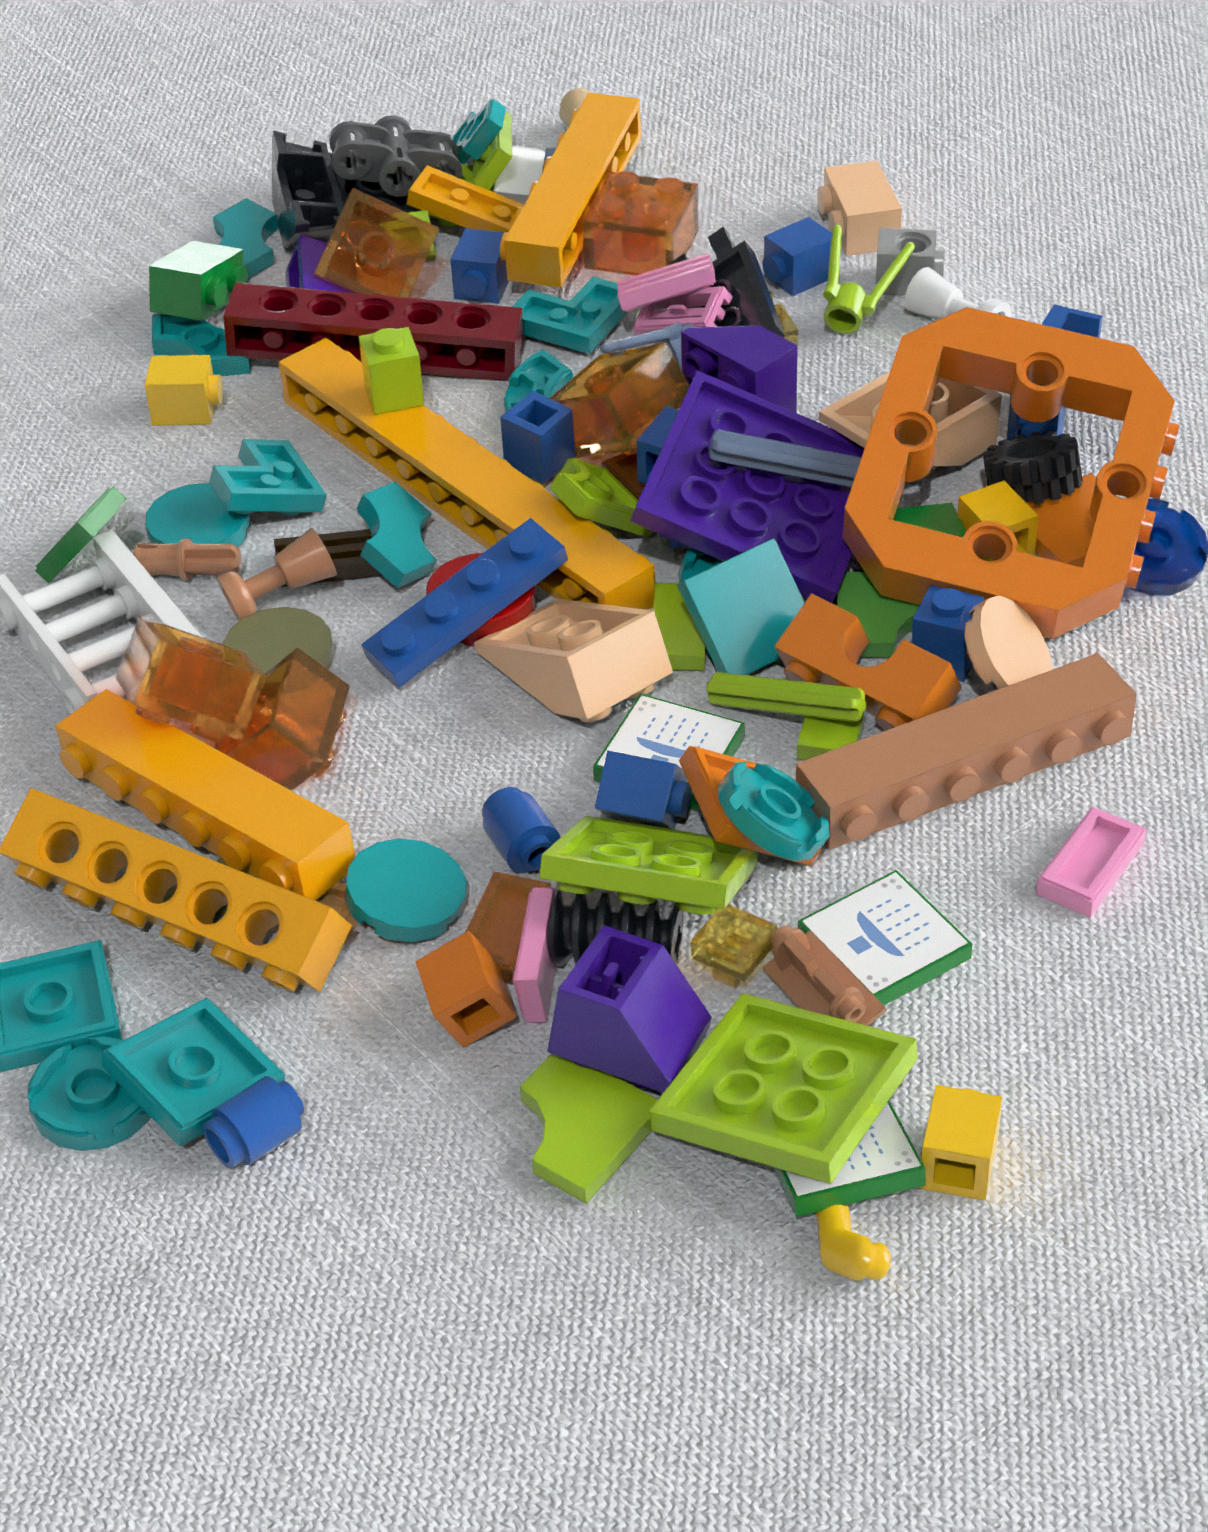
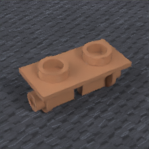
[762,926,887,1026]

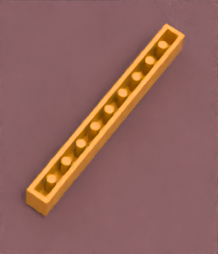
[279,338,655,610]

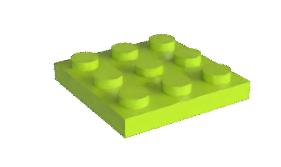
[539,815,758,915]
[649,993,918,1184]

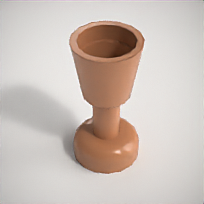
[216,528,337,621]

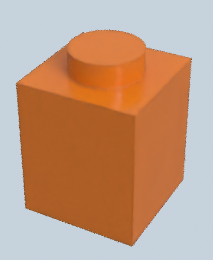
[415,931,517,1048]

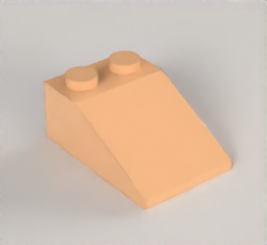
[818,371,1002,466]
[474,599,673,722]

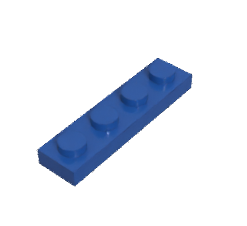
[361,518,568,688]

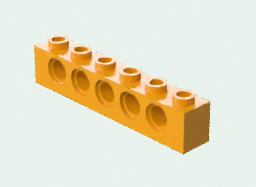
[0,788,352,993]

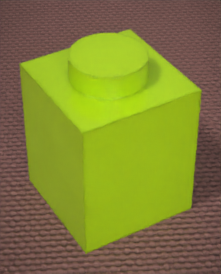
[359,327,424,415]

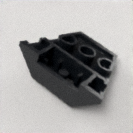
[272,130,422,249]

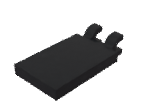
[669,227,786,338]

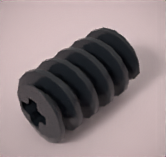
[547,889,684,966]

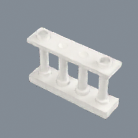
[0,530,216,715]

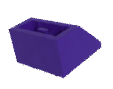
[681,325,798,413]
[547,925,712,1093]

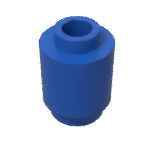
[482,787,561,873]
[202,1076,304,1169]

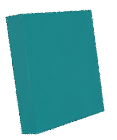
[676,538,805,675]
[0,940,123,1072]
[102,998,286,1147]

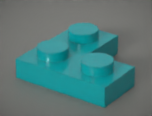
[512,277,628,354]
[209,439,327,515]

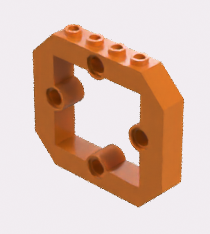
[842,307,1180,639]

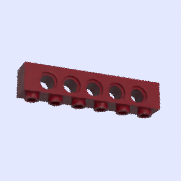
[223,283,523,381]

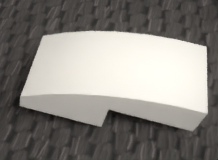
[494,146,545,204]

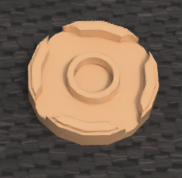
[964,595,1053,689]

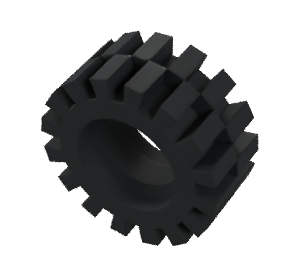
[983,432,1083,504]

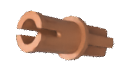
[133,538,241,580]

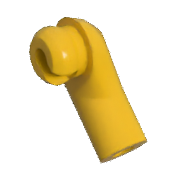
[816,1205,891,1281]

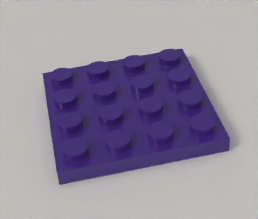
[630,370,865,603]

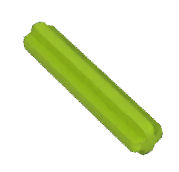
[706,672,867,722]

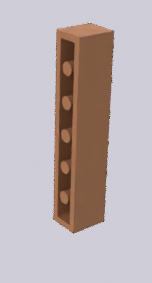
[796,653,1137,850]

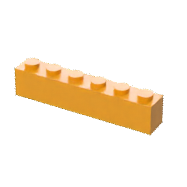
[500,92,641,288]
[55,689,356,901]

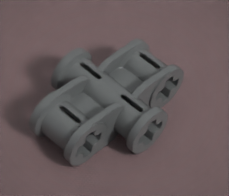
[329,115,462,197]

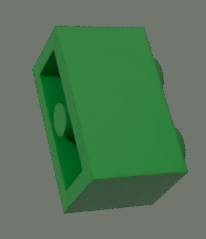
[149,241,248,321]

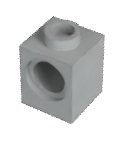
[876,228,945,296]

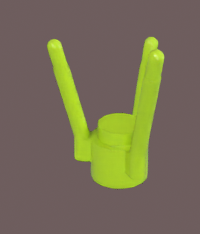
[823,225,915,334]

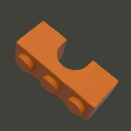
[774,593,962,731]

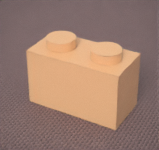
[817,160,902,256]

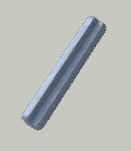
[708,429,861,488]

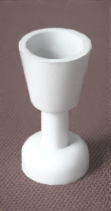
[905,267,1012,319]

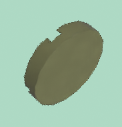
[223,607,334,694]

